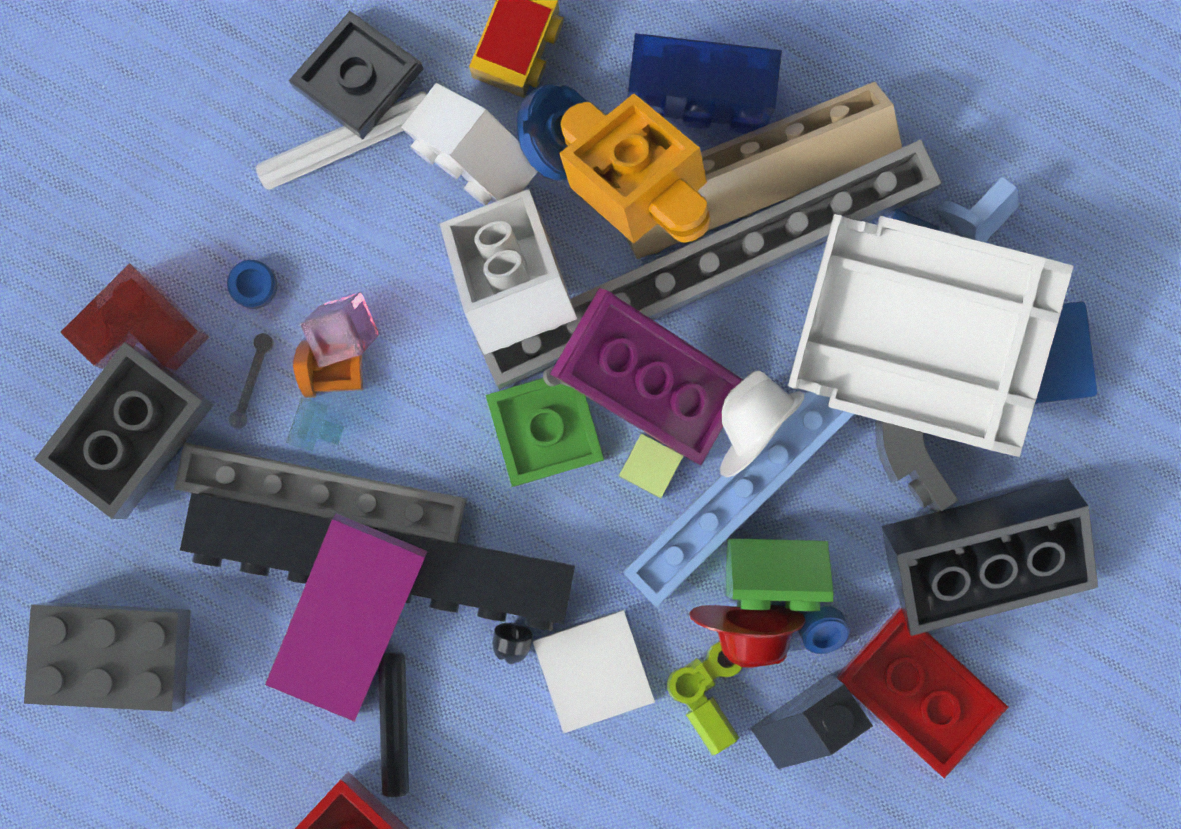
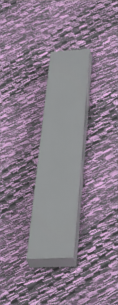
[174,442,467,543]

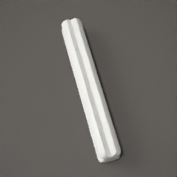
[256,92,427,190]

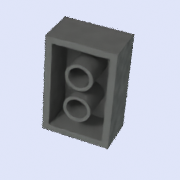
[34,342,214,519]
[24,602,191,712]

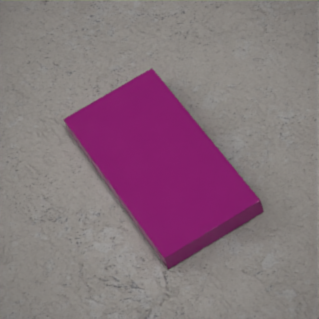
[550,288,743,465]
[265,513,427,722]

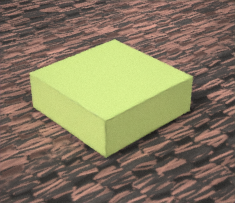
[619,434,683,499]

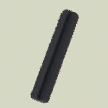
[378,652,409,797]

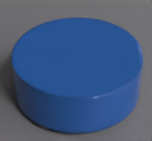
[227,260,277,309]
[798,606,850,654]

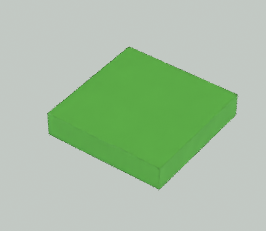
[485,378,604,487]

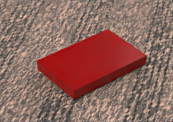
[835,608,1009,779]

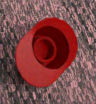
[689,605,805,668]

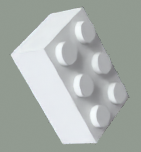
[440,189,577,355]

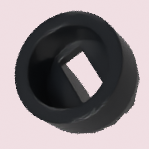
[492,623,533,664]

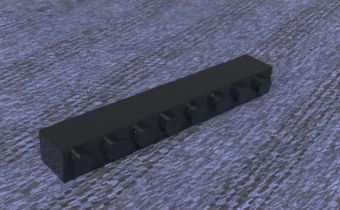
[180,493,575,631]

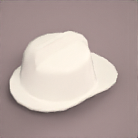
[720,371,804,478]

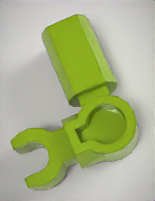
[667,641,742,756]

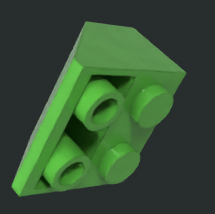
[726,538,834,611]

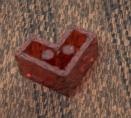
[60,263,209,370]

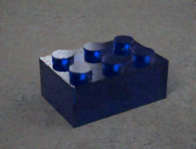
[627,33,782,134]

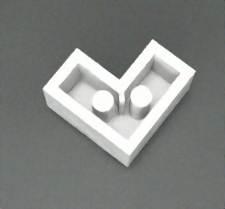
[401,83,538,206]

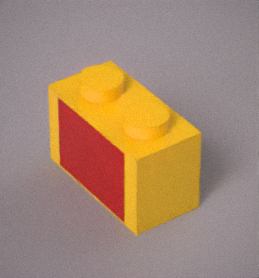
[469,0,564,98]

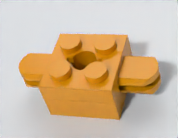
[559,93,711,243]

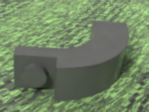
[875,420,958,511]

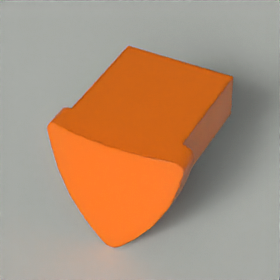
[293,340,363,398]

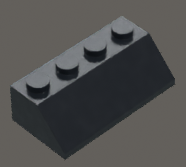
[881,478,1098,636]

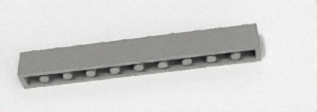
[477,139,941,390]

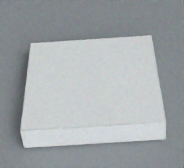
[533,610,655,734]

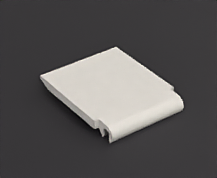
[788,214,1074,457]

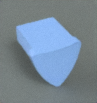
[936,176,1019,242]

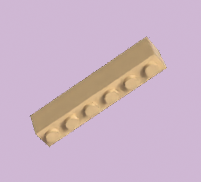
[625,82,902,259]

